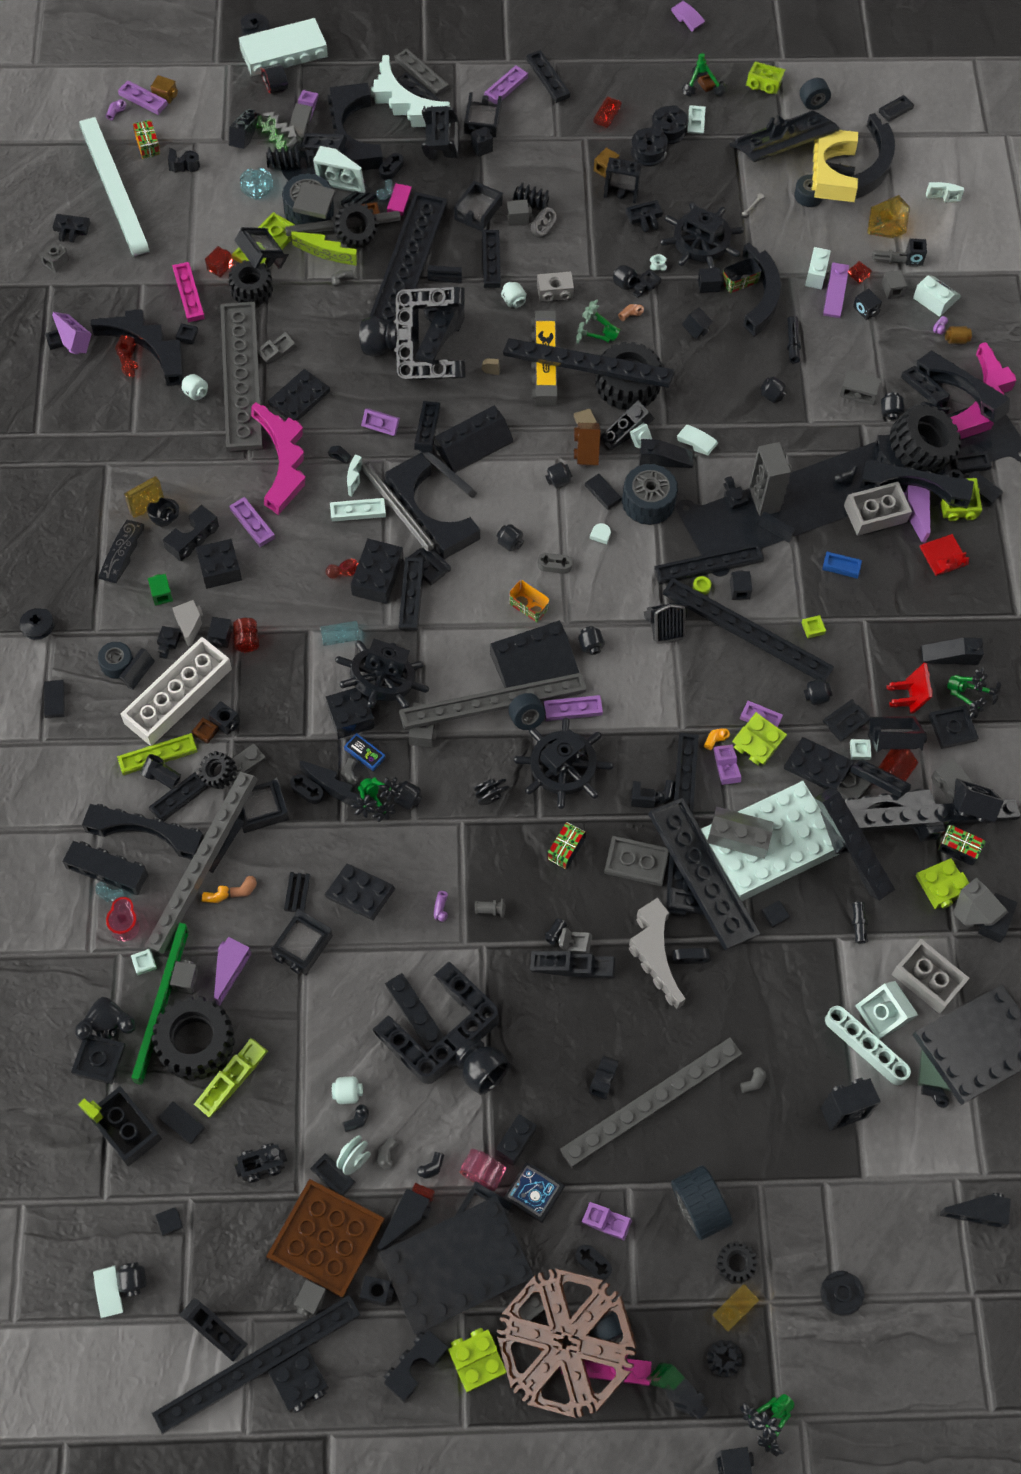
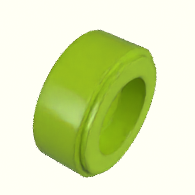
[693,576,712,595]

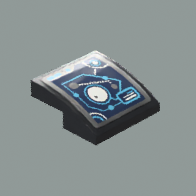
[504,1162,565,1223]

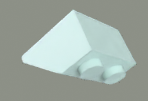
[913,275,961,317]
[855,981,918,1040]

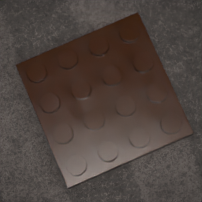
[266,1179,385,1298]

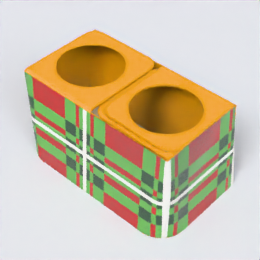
[133,120,160,159]
[509,579,549,623]

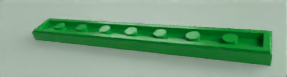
[131,923,189,1085]

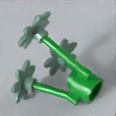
[576,300,620,344]

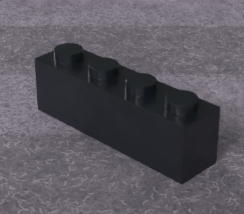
[62,841,148,895]

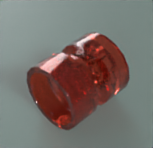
[233,618,259,652]

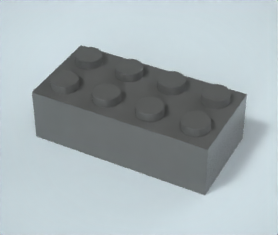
[748,442,792,516]

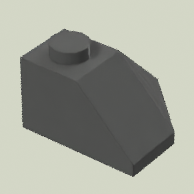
[953,877,1008,927]

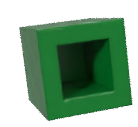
[148,574,173,606]

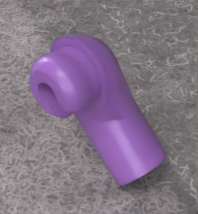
[106,99,126,120]
[933,316,948,335]
[433,891,448,922]

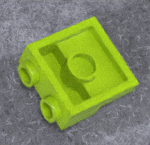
[746,62,785,94]
[941,478,982,521]
[732,712,787,765]
[916,858,969,909]
[448,1328,507,1393]

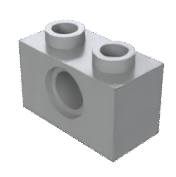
[537,272,574,302]

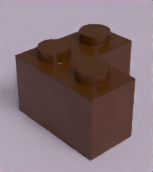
[573,422,600,465]

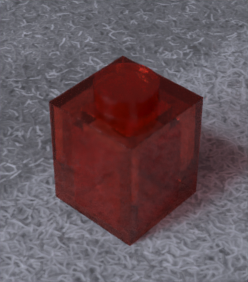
[205,246,233,278]

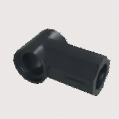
[140,754,181,789]

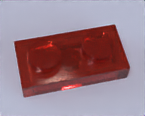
[593,96,622,128]

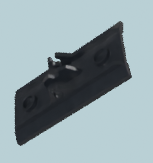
[730,110,839,162]

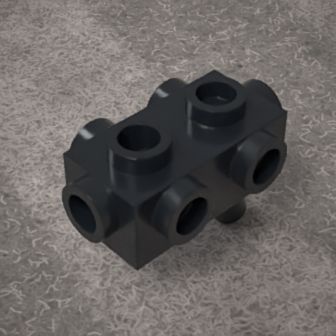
[235,1143,287,1183]

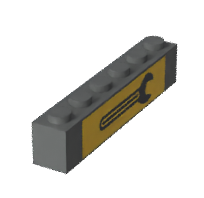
[531,311,557,406]

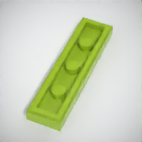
[117,733,198,776]

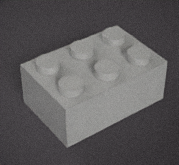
[844,482,912,536]
[891,939,969,1014]

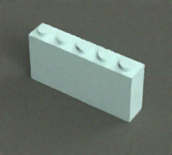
[239,18,328,76]

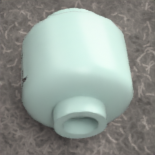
[501,282,527,308]
[182,374,208,400]
[332,1076,363,1105]

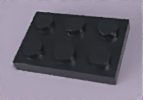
[268,368,330,421]
[784,737,854,791]
[324,863,395,921]

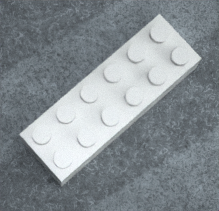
[121,637,232,746]

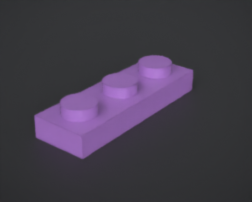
[484,66,528,104]
[118,80,168,115]
[229,497,275,547]
[543,695,603,721]

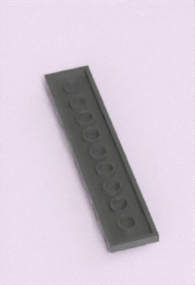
[220,302,263,451]

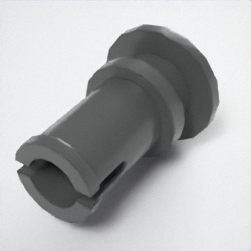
[475,898,506,918]

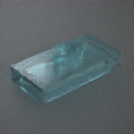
[320,621,360,646]

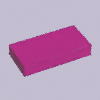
[387,184,412,216]

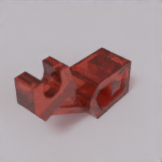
[115,335,138,377]

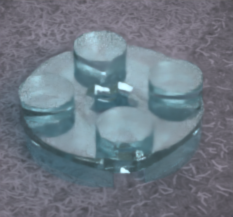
[240,168,273,200]

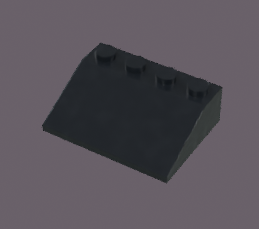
[490,620,579,688]

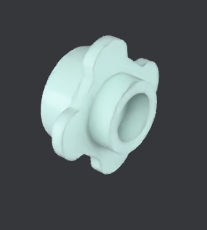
[650,254,667,271]

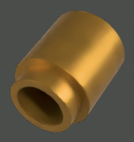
[945,326,972,344]

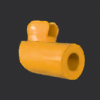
[704,728,730,750]
[202,885,229,903]

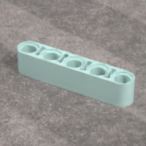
[825,1006,911,1085]

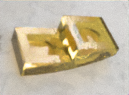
[713,1284,759,1331]

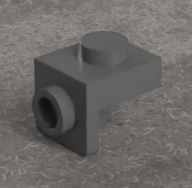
[559,928,592,954]

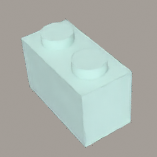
[805,247,831,289]

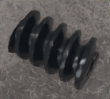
[266,146,301,169]
[513,182,550,210]

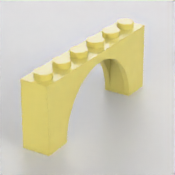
[812,130,858,202]

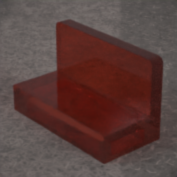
[878,749,918,781]

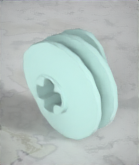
[337,1135,371,1175]

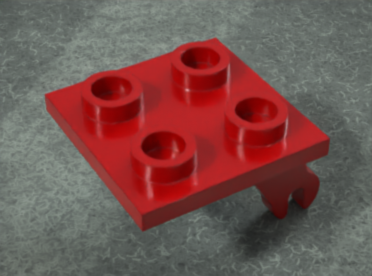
[919,534,969,576]
[887,663,933,714]

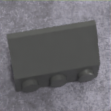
[707,806,774,859]

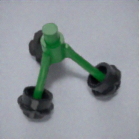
[681,53,728,97]

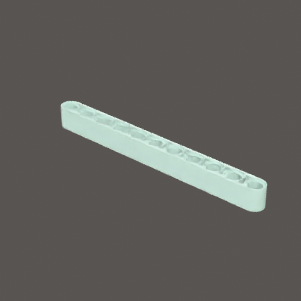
[79,117,149,257]

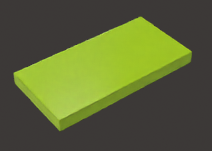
[231,212,295,266]

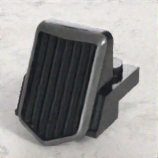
[644,601,688,643]

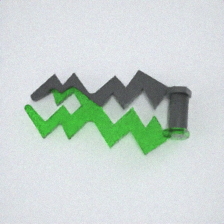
[256,112,301,151]

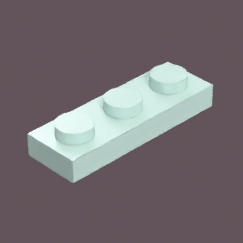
[330,498,386,522]

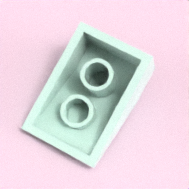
[313,146,365,193]

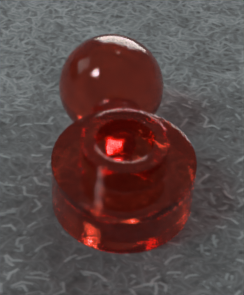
[325,559,358,579]

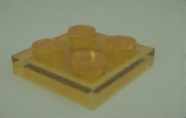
[124,476,164,518]

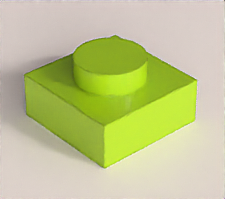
[801,615,826,639]
[78,1098,103,1123]

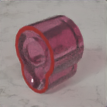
[106,897,140,942]
[459,1149,506,1191]

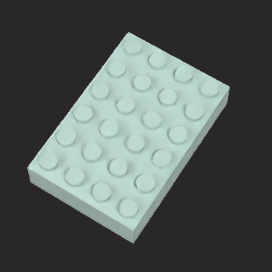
[701,781,839,901]

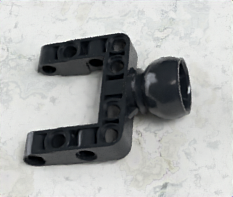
[359,287,465,380]
[372,962,510,1095]

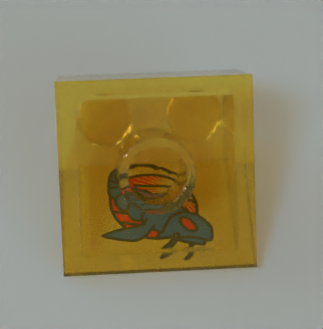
[867,195,910,238]

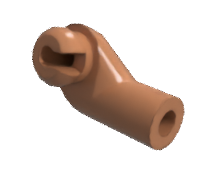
[618,304,644,321]
[230,876,257,897]

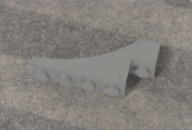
[629,898,685,1009]

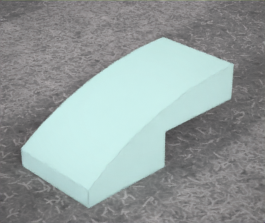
[687,105,706,134]
[926,182,964,203]
[677,425,718,455]
[347,454,362,497]
[93,1266,124,1318]

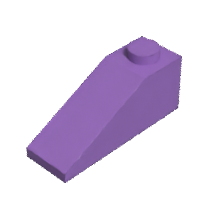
[823,262,849,318]
[52,312,91,354]
[903,485,930,543]
[214,937,251,1005]

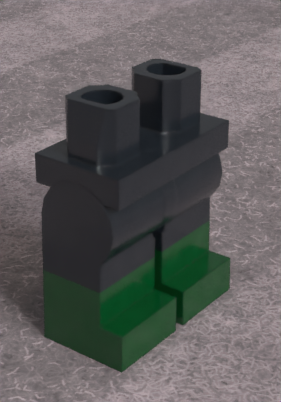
[646,1362,709,1419]

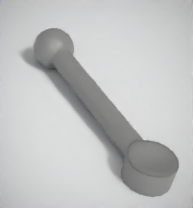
[742,193,764,217]

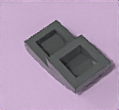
[288,103,312,139]
[258,332,297,363]

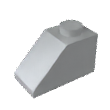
[172,600,203,647]

